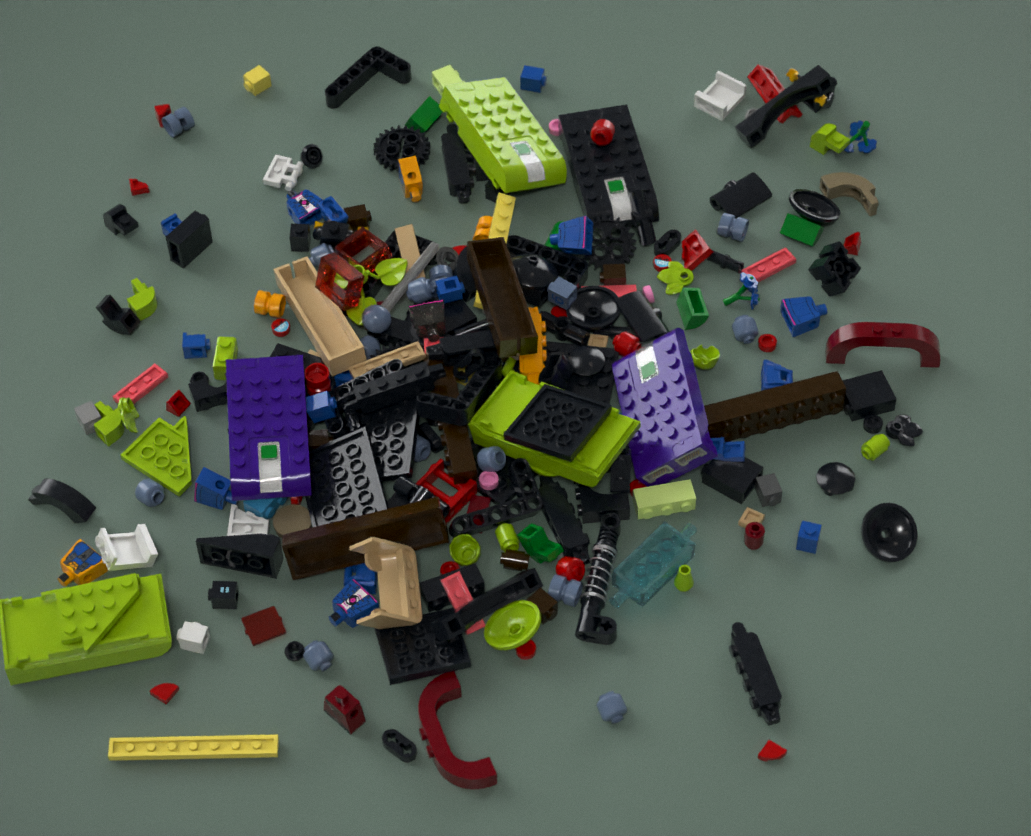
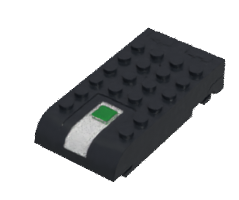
[558,104,659,227]

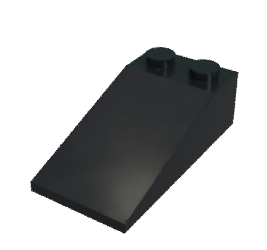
[196,533,284,579]

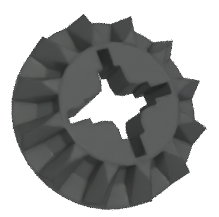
[434,247,459,272]

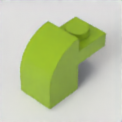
[810,123,850,155]
[127,278,157,321]
[94,401,125,447]

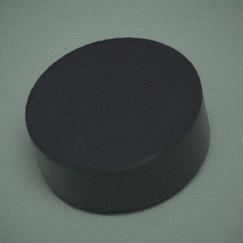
[863,414,883,434]

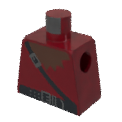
[323,685,366,735]

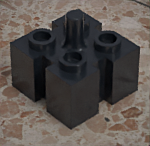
[808,241,861,297]

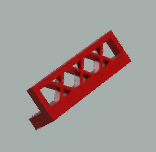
[747,64,803,123]

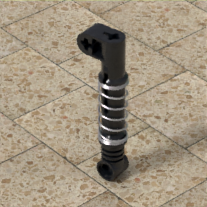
[575,513,621,645]

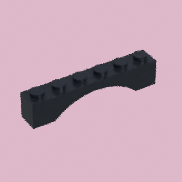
[735,65,835,148]
[430,568,543,642]

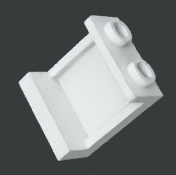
[694,71,746,121]
[95,524,158,571]

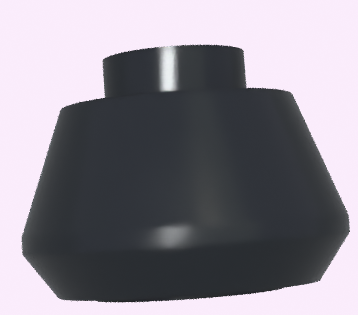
[300,144,323,168]

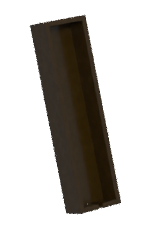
[467,237,538,358]
[704,371,846,442]
[282,497,449,580]

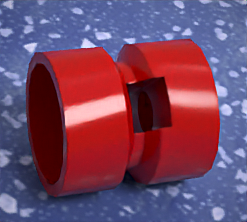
[304,363,331,396]

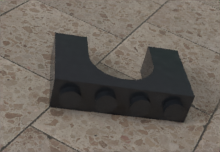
[573,467,630,524]

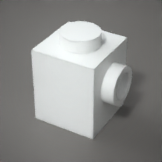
[177,621,210,654]

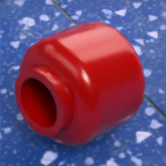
[590,119,615,146]
[612,331,642,357]
[556,556,585,581]

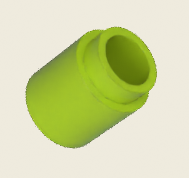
[861,434,890,461]
[495,523,519,553]

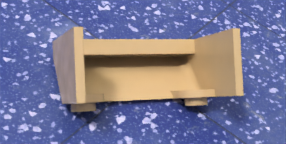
[350,537,422,629]

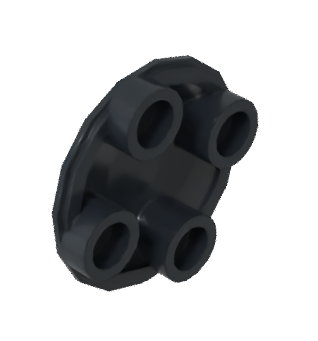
[568,346,605,379]
[816,462,856,496]

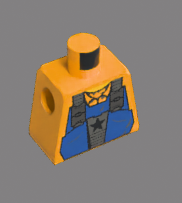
[398,156,423,202]
[57,539,108,587]

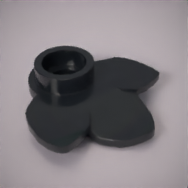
[886,414,923,446]

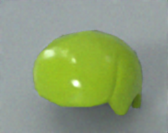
[690,344,720,370]
[449,534,481,566]

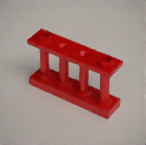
[415,459,477,525]

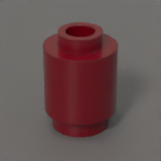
[744,522,765,550]

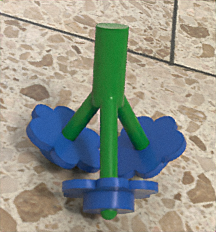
[844,120,877,153]
[723,272,760,310]

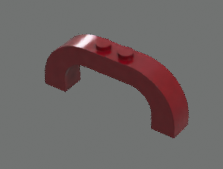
[825,322,941,368]
[418,671,497,790]

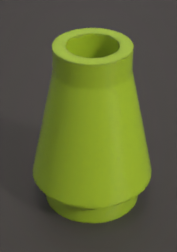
[674,565,694,592]

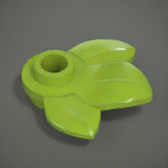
[657,261,694,295]
[118,397,139,433]

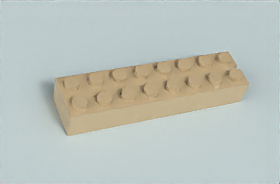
[273,256,366,376]

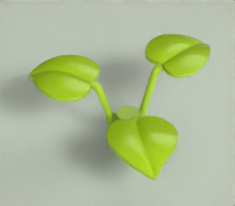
[323,258,408,326]

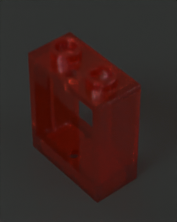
[334,227,393,276]
[315,252,364,311]

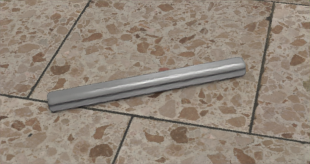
[381,242,439,312]

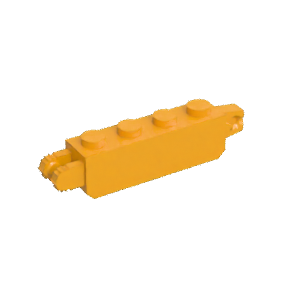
[519,307,547,385]

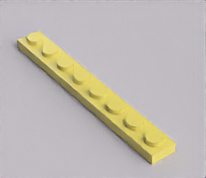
[473,192,516,309]
[108,734,279,761]

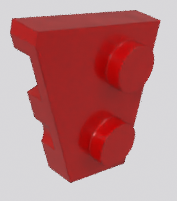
[682,229,713,271]

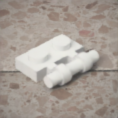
[263,155,304,191]

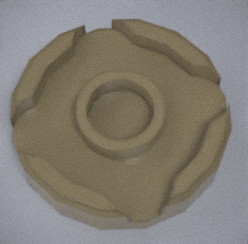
[273,504,312,538]

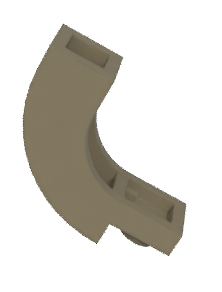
[819,172,879,216]

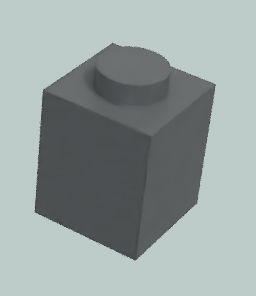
[755,473,783,507]

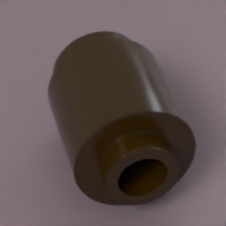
[500,549,530,571]

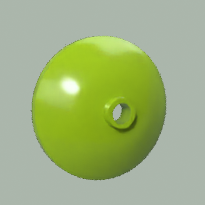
[484,600,541,650]

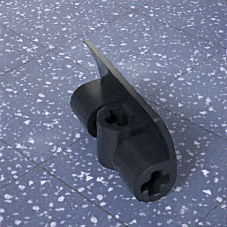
[709,172,772,218]
[614,291,670,342]
[387,476,450,519]

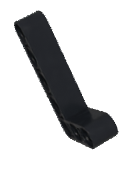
[325,46,412,109]
[356,231,437,298]
[506,235,588,289]
[416,357,502,426]
[324,359,405,440]
[449,458,543,538]

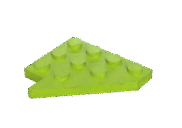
[120,416,192,497]
[55,573,140,655]

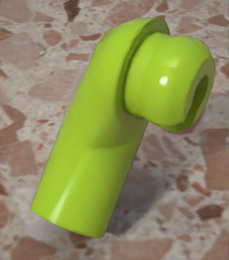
[502,357,518,377]

